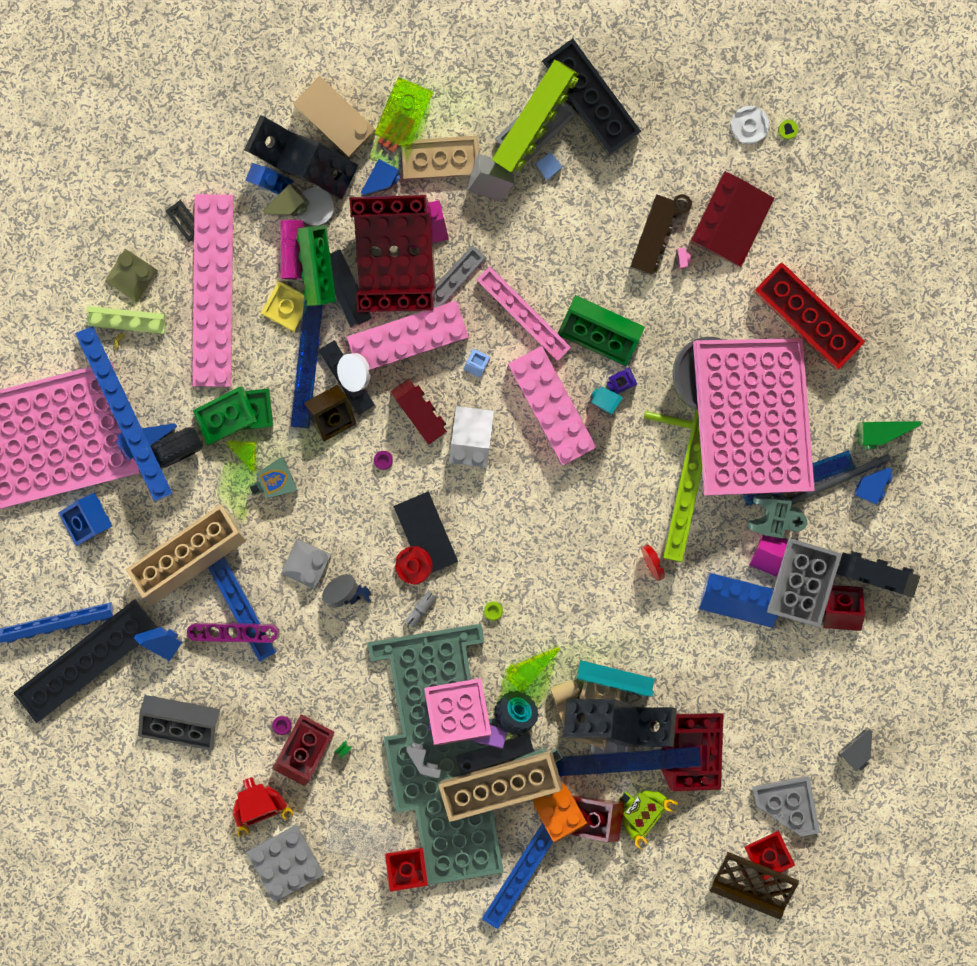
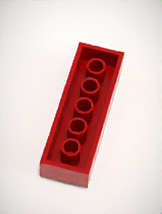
[753,262,866,370]

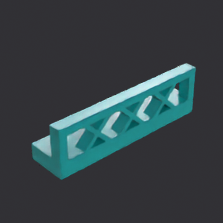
[575,660,655,697]

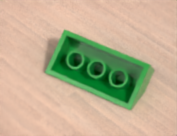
[297,225,336,306]
[557,295,645,366]

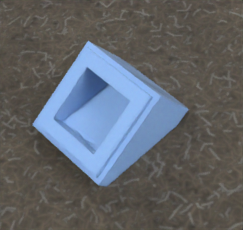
[463,349,490,378]

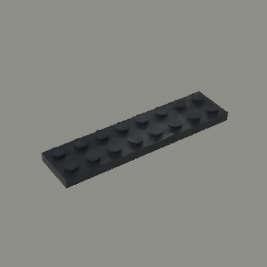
[13,599,158,723]

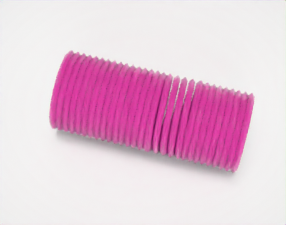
[280,220,305,280]

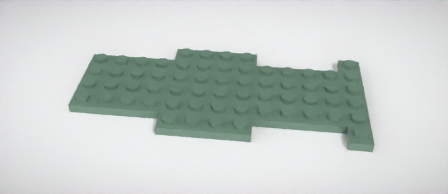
[368,623,505,885]

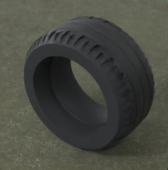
[150,427,202,469]

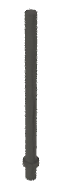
[790,454,891,505]

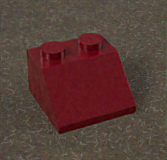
[823,585,865,631]

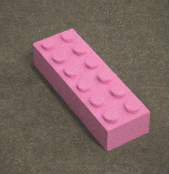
[347,300,469,371]
[508,346,596,466]

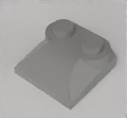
[281,539,332,589]

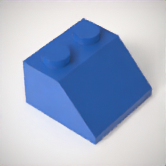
[58,492,112,546]

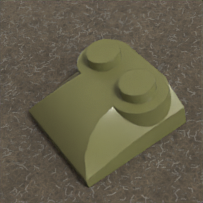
[105,249,158,302]

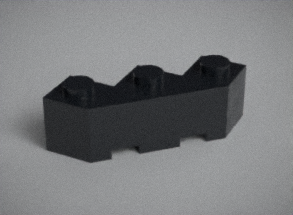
[836,551,920,598]

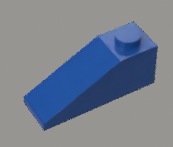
[115,423,177,461]

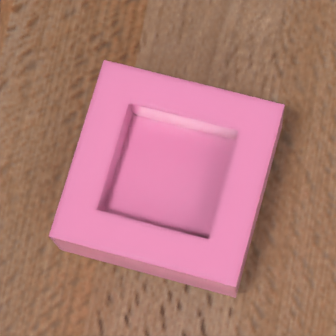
[677,247,691,269]

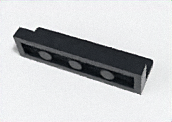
[330,249,372,328]

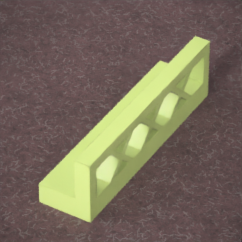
[86,306,167,334]

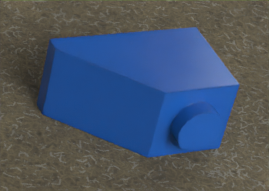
[361,159,401,196]
[134,627,183,661]

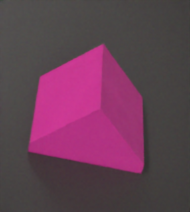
[749,534,788,577]

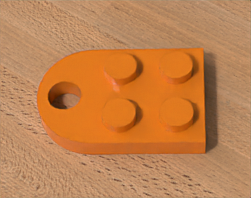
[533,783,588,843]

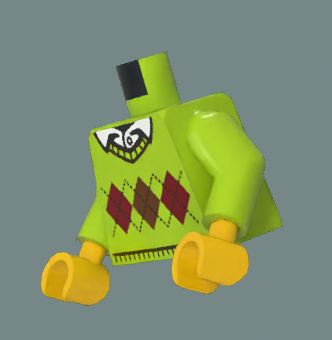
[618,790,678,850]

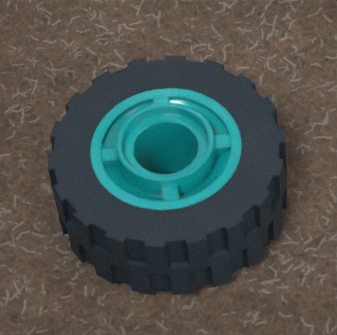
[494,690,539,735]

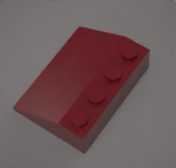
[689,171,774,267]

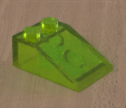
[374,77,434,150]
[504,644,560,693]

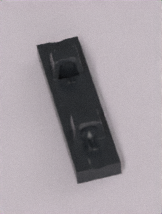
[318,340,375,415]

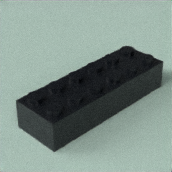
[541,38,641,157]

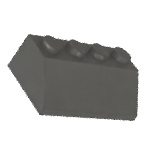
[138,695,220,751]

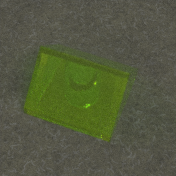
[226,441,259,472]

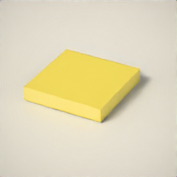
[261,280,309,332]

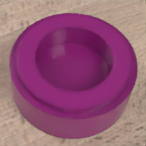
[374,451,393,470]
[272,716,292,735]

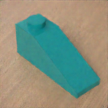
[590,386,623,415]

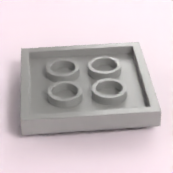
[246,824,324,902]

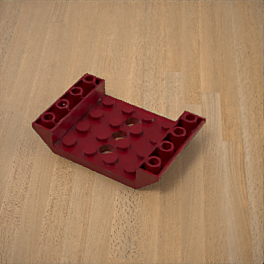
[349,195,436,312]

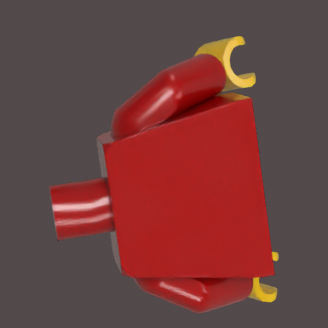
[232,777,293,837]

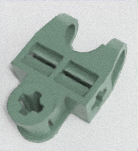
[747,494,807,538]

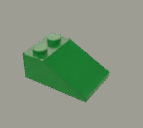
[858,421,921,449]

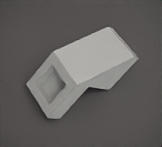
[406,743,441,778]

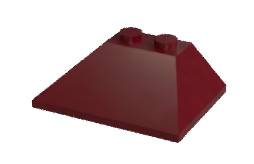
[661,713,724,791]

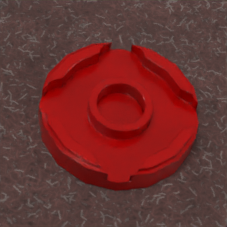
[641,544,665,581]
[395,546,433,585]

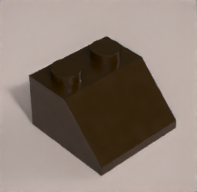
[304,385,357,442]

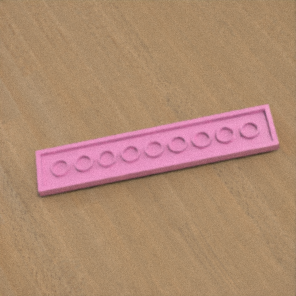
[192,194,234,387]

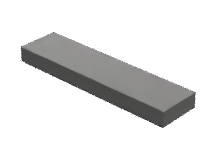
[434,245,487,308]

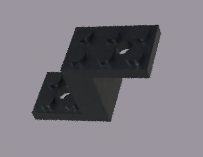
[244,115,358,199]
[563,699,677,747]

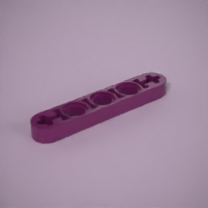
[187,622,280,643]

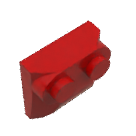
[744,830,796,882]
[385,847,428,892]

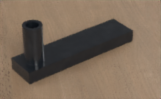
[455,733,534,775]

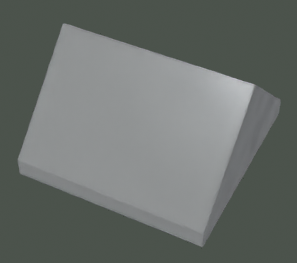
[466,153,514,202]

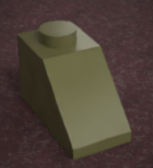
[263,184,310,216]

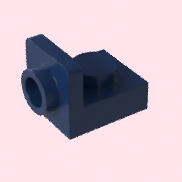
[344,584,372,605]

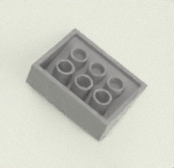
[767,538,842,628]

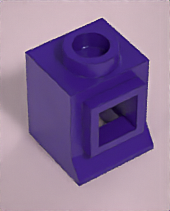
[606,367,638,394]

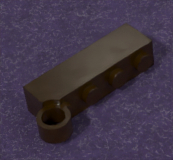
[630,194,692,276]

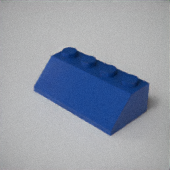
[699,572,778,628]

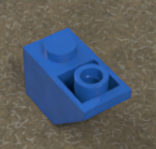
[245,163,293,195]
[853,468,893,504]

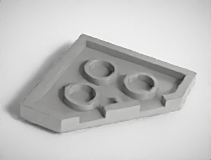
[752,776,820,837]

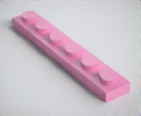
[476,266,571,361]

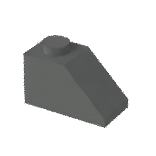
[839,727,872,771]

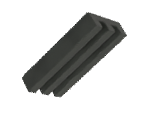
[166,200,194,242]

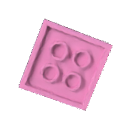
[424,678,491,746]

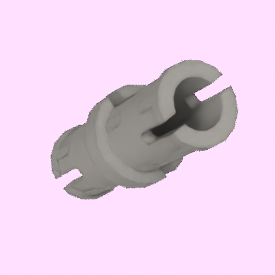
[405,590,438,628]

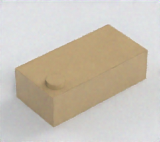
[293,76,376,159]

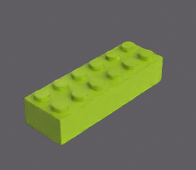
[492,60,579,172]

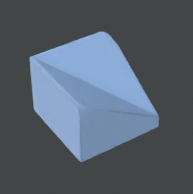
[535,152,562,180]

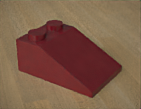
[271,714,335,787]
[570,795,624,843]

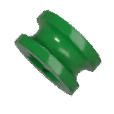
[333,740,352,759]

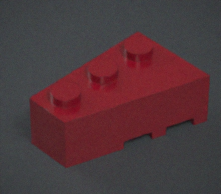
[390,378,447,445]

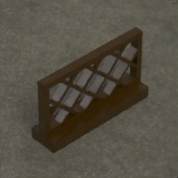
[709,852,799,920]

